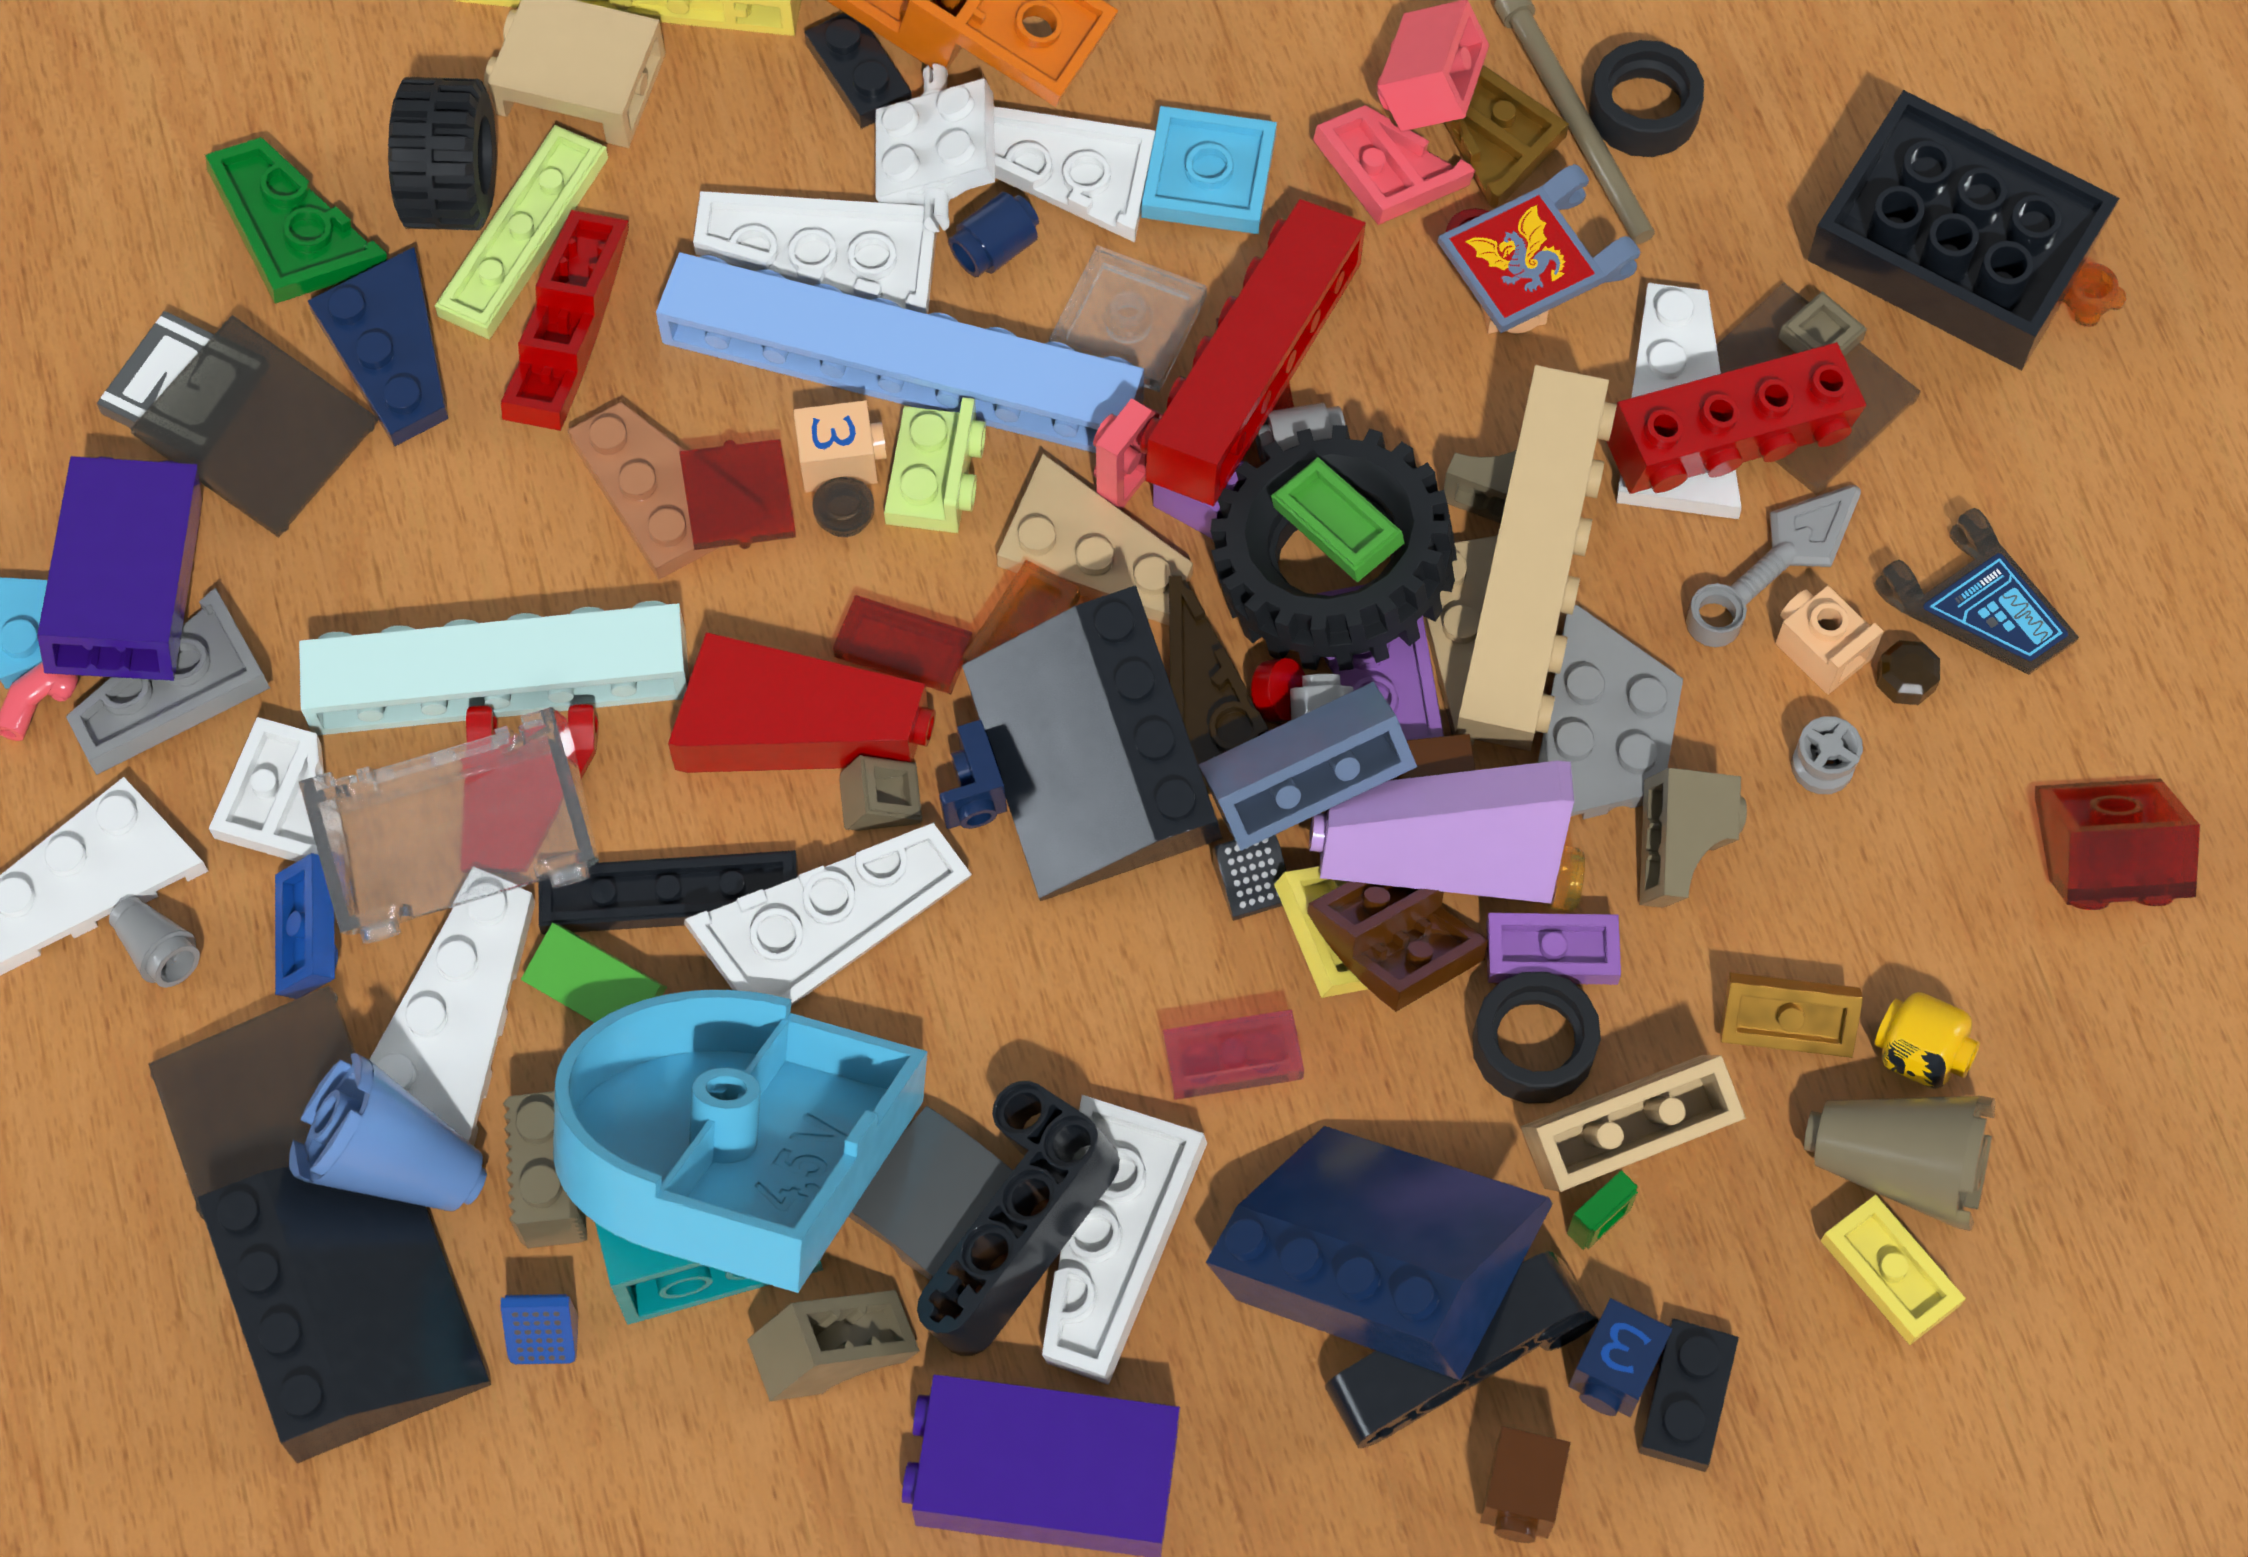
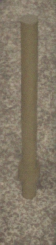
[1494,0,1655,245]

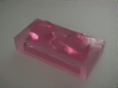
[1163,1009,1304,1100]

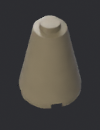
[1804,1096,1995,1231]

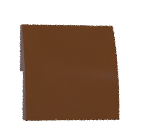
[1307,881,1489,1012]

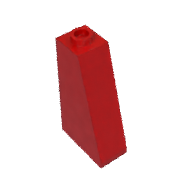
[668,632,936,773]

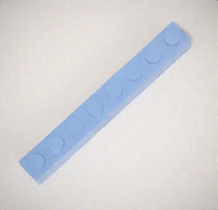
[656,252,1144,453]

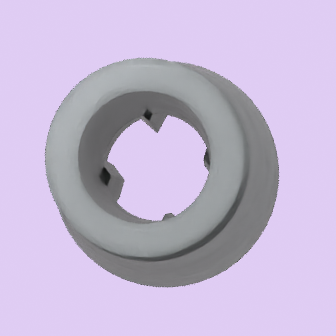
[109,897,200,988]

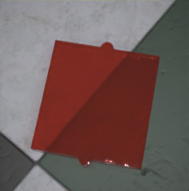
[679,439,796,550]

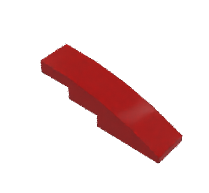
[501,210,629,431]

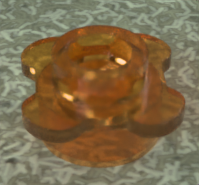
[2062,262,2126,327]

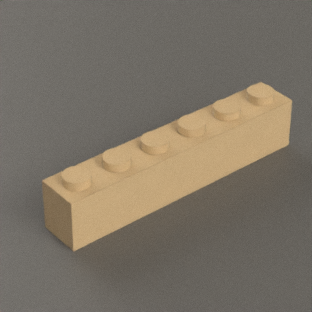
[1456,365,1617,751]

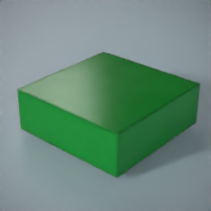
[1567,1170,1638,1250]

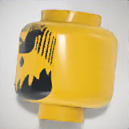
[1875,992,1980,1089]

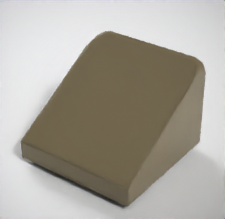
[839,755,922,831]

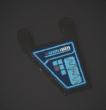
[1875,508,2079,675]

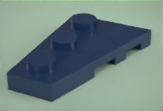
[308,247,449,447]

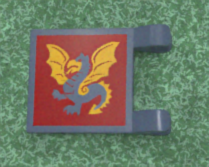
[1438,164,1641,333]

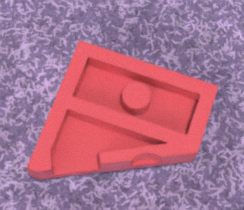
[1313,105,1475,225]
[1093,398,1163,510]

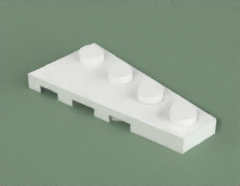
[693,191,937,314]
[1617,283,1742,519]
[684,823,972,1006]
[369,869,536,1146]

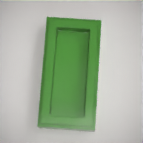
[1271,457,1404,582]
[521,923,667,1023]

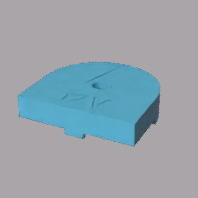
[553,990,928,1293]

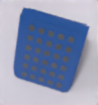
[500,1294,578,1365]

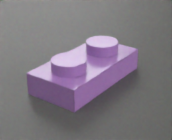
[1486,913,1621,985]

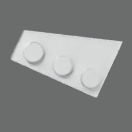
[994,106,1156,243]

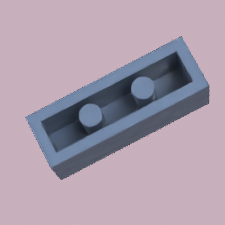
[1199,682,1417,851]

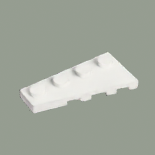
[0,777,208,976]
[1042,1095,1207,1385]

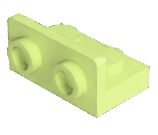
[884,397,986,533]

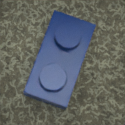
[275,853,338,999]

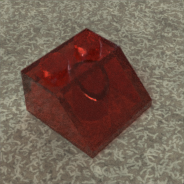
[2035,778,2200,910]

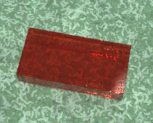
[833,595,973,694]

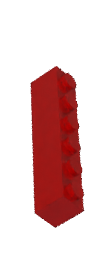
[1140,199,1366,507]

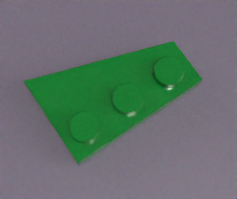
[205,137,387,304]

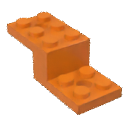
[826,0,1119,107]

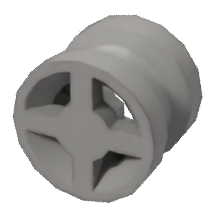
[1791,716,1863,794]

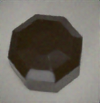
[1877,640,1940,705]

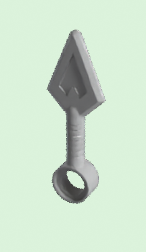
[1686,485,1861,647]

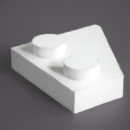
[209,717,332,862]

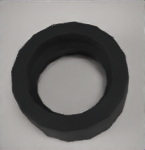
[1589,40,1704,157]
[1472,972,1601,1104]

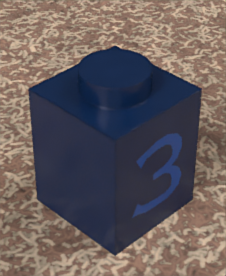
[1569,1298,1673,1418]

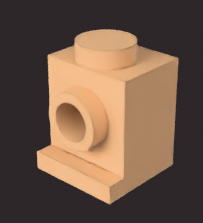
[1775,586,1884,695]

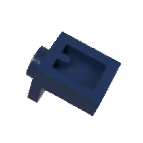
[939,720,1007,829]

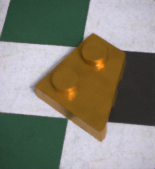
[1444,65,1569,209]

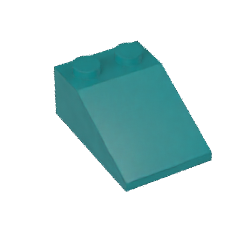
[595,1223,823,1325]

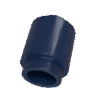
[948,192,1039,277]

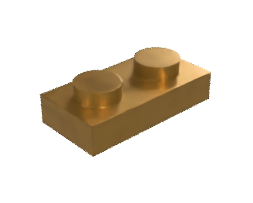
[1720,972,1863,1058]

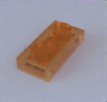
[962,560,1080,664]

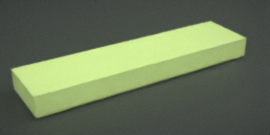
[435,125,608,340]

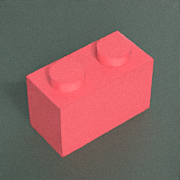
[1377,0,1489,132]

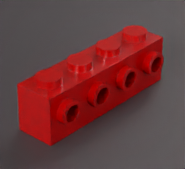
[1606,342,1867,494]

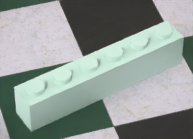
[299,601,689,736]

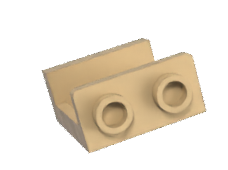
[484,0,666,148]

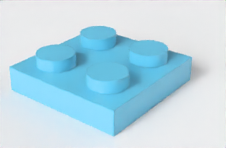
[1141,106,1277,234]

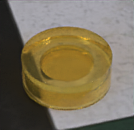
[1547,846,1585,912]

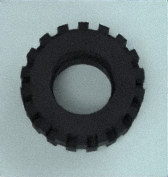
[388,77,496,230]

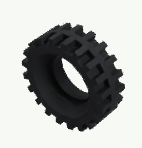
[1210,425,1457,671]

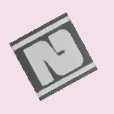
[96,311,270,463]

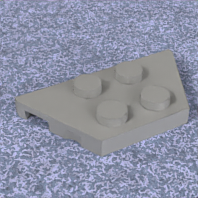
[1538,605,1683,819]

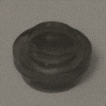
[812,477,875,537]

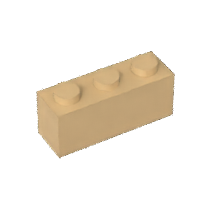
[1521,1055,1746,1192]

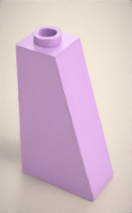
[1309,760,1574,903]

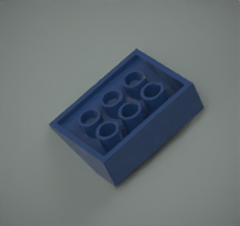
[1206,1126,1553,1380]

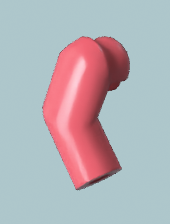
[0,662,78,741]

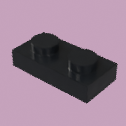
[804,13,912,129]
[1639,1318,1739,1472]

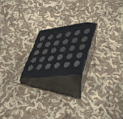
[1213,834,1287,921]

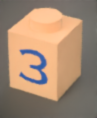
[793,400,887,493]

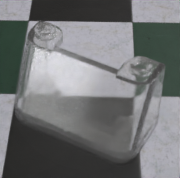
[298,707,599,944]

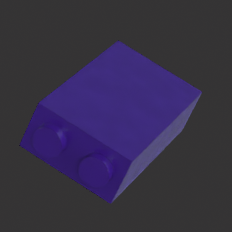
[37,456,202,681]
[902,1374,1180,1557]

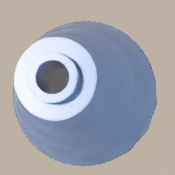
[289,1053,487,1212]

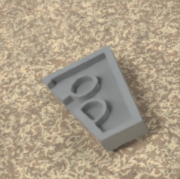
[66,587,270,775]

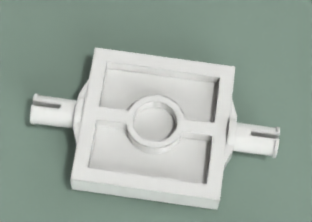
[876,64,995,232]

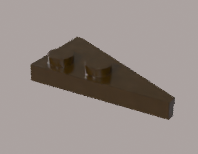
[1169,575,1269,794]

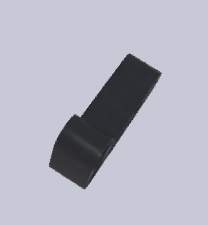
[917,1081,1120,1356]
[1325,1251,1598,1448]

